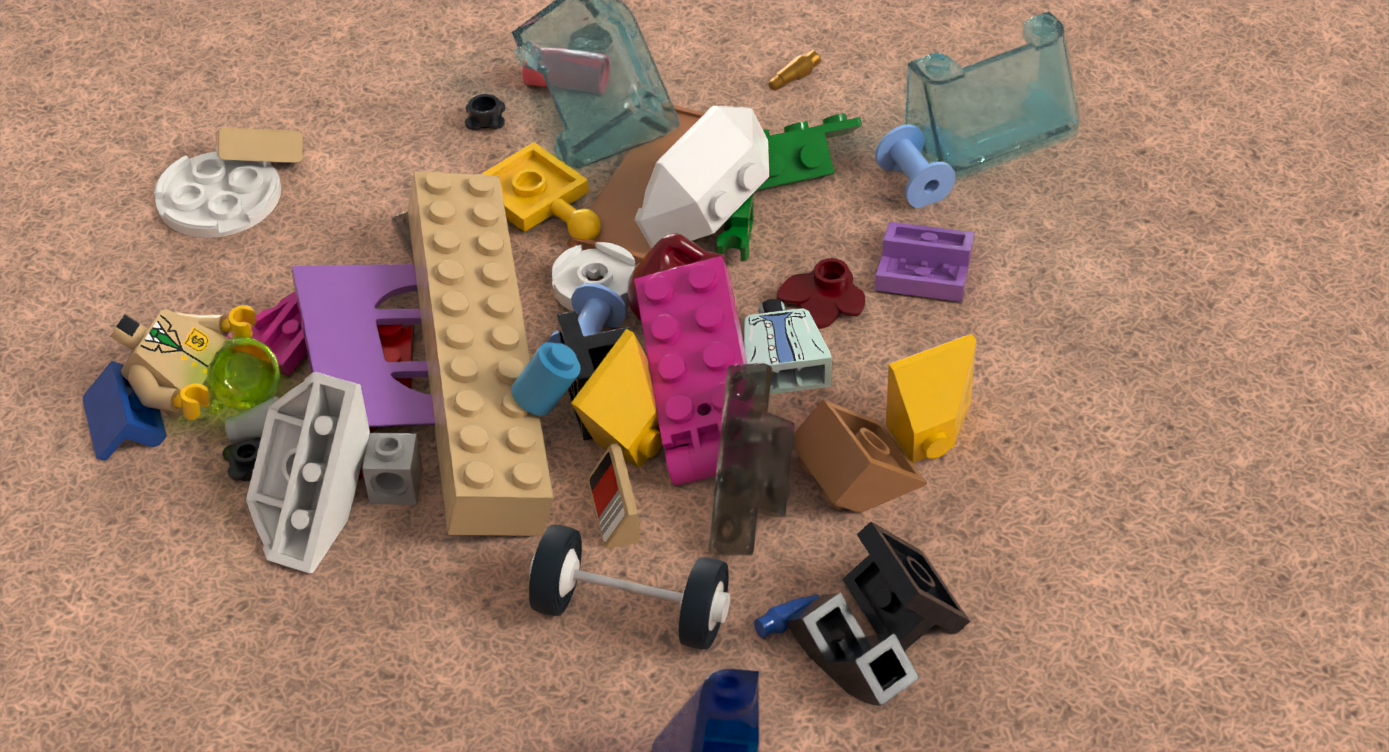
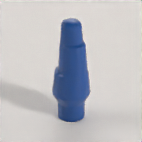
[754,594,820,638]

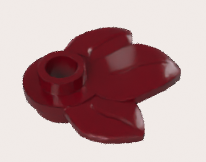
[777,258,866,329]

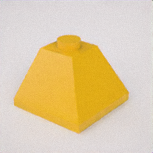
[571,329,662,468]
[886,334,976,463]

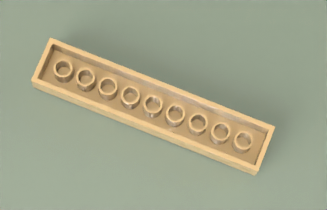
[408,171,553,536]

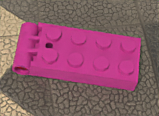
[634,256,767,487]

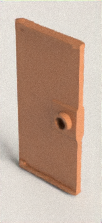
[567,102,705,265]

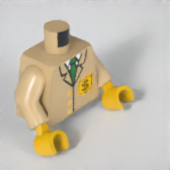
[110,305,257,420]

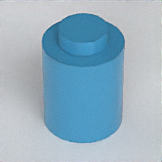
[511,342,581,416]

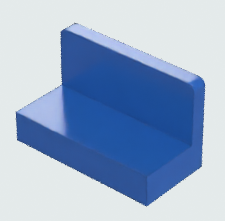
[82,361,167,460]

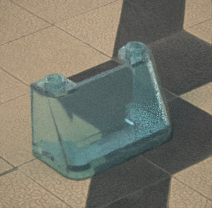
[511,0,680,169]
[905,11,1080,180]

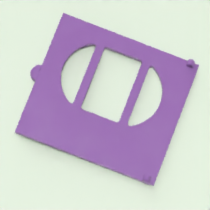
[291,264,435,427]

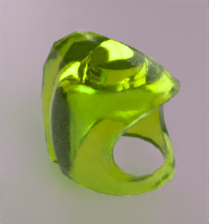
[207,336,280,415]

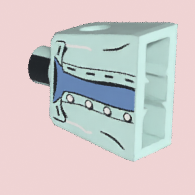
[744,299,832,397]

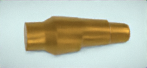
[768,50,821,91]

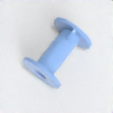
[875,125,955,208]
[548,283,627,343]

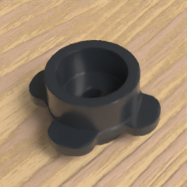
[465,94,506,130]
[222,437,261,481]

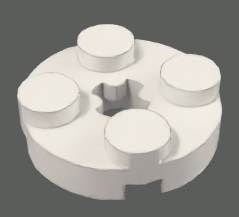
[552,242,636,311]

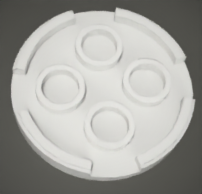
[154,146,281,238]

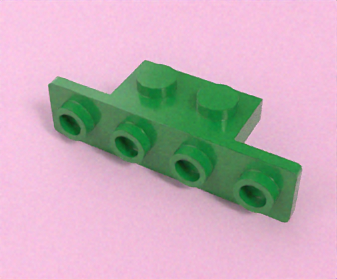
[755,114,862,192]

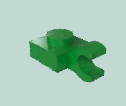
[716,193,754,261]

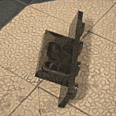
[709,363,795,556]

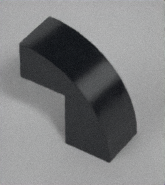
[785,592,919,706]

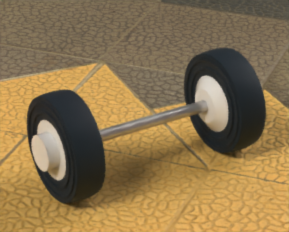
[529,525,730,650]

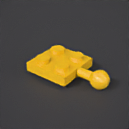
[481,142,601,240]

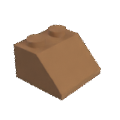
[787,399,927,513]

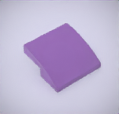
[874,222,975,302]

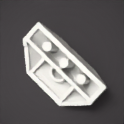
[634,106,769,249]
[246,372,370,573]

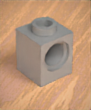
[362,433,423,505]

